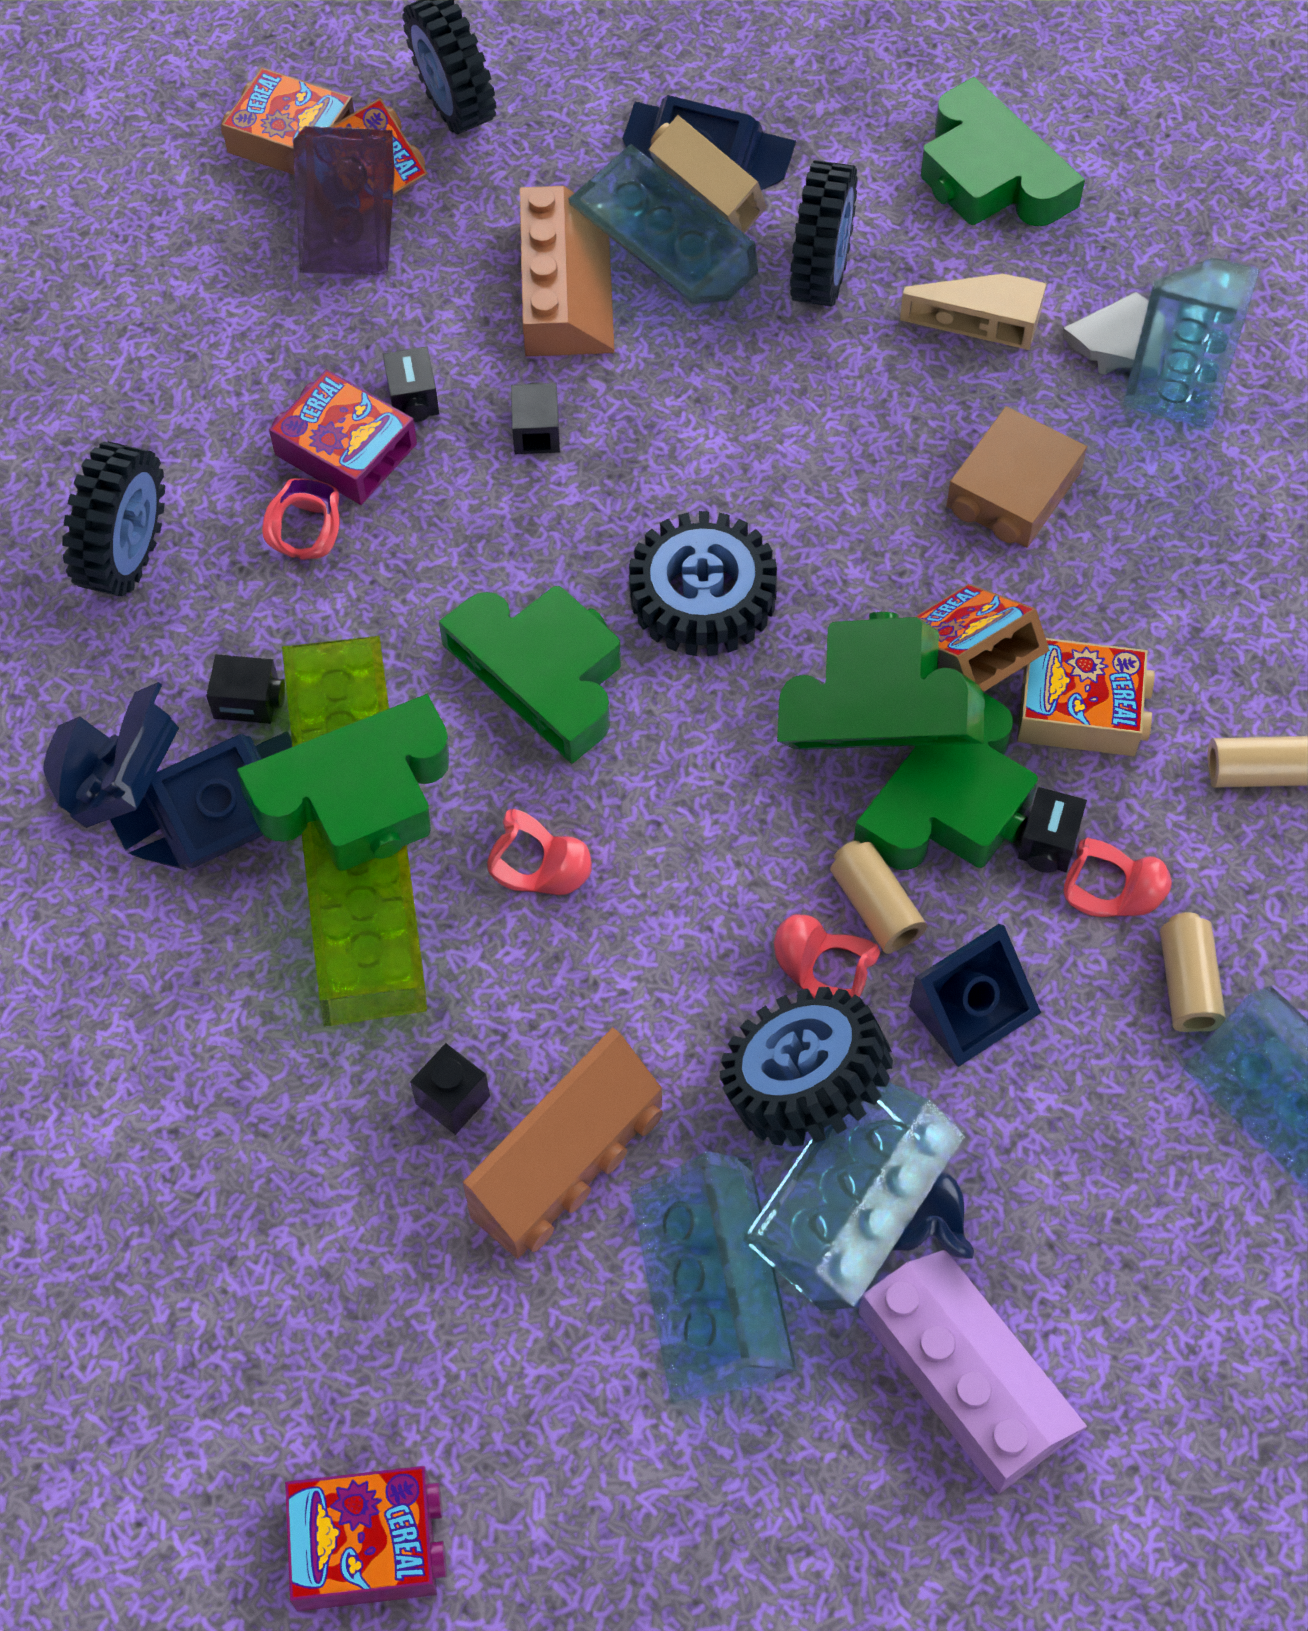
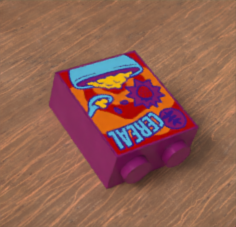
[269,369,417,505]
[285,1466,447,1612]

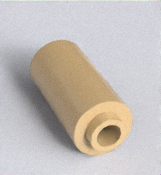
[1207,736,1308,788]
[830,841,927,954]
[1160,912,1226,1032]

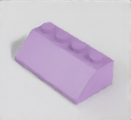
[858,1250,1087,1494]

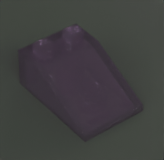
[293,126,395,275]

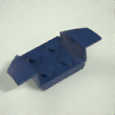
[622,95,796,191]
[43,682,179,828]
[110,731,295,870]

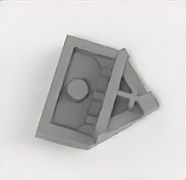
[1063,292,1164,375]

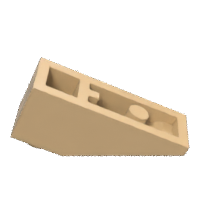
[900,273,1047,350]

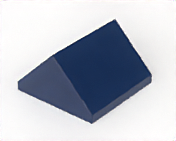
[909,924,1041,1067]

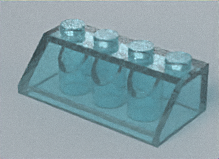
[568,144,758,304]
[1123,258,1260,429]
[1183,986,1308,1190]
[743,1082,966,1311]
[631,1151,797,1402]

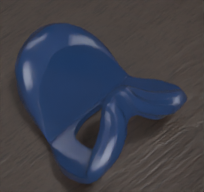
[886,1171,974,1259]

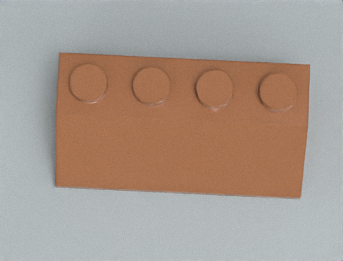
[520,186,615,357]
[463,1027,663,1259]

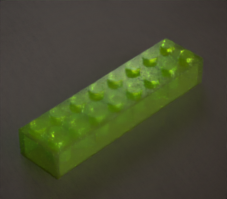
[282,636,427,1027]

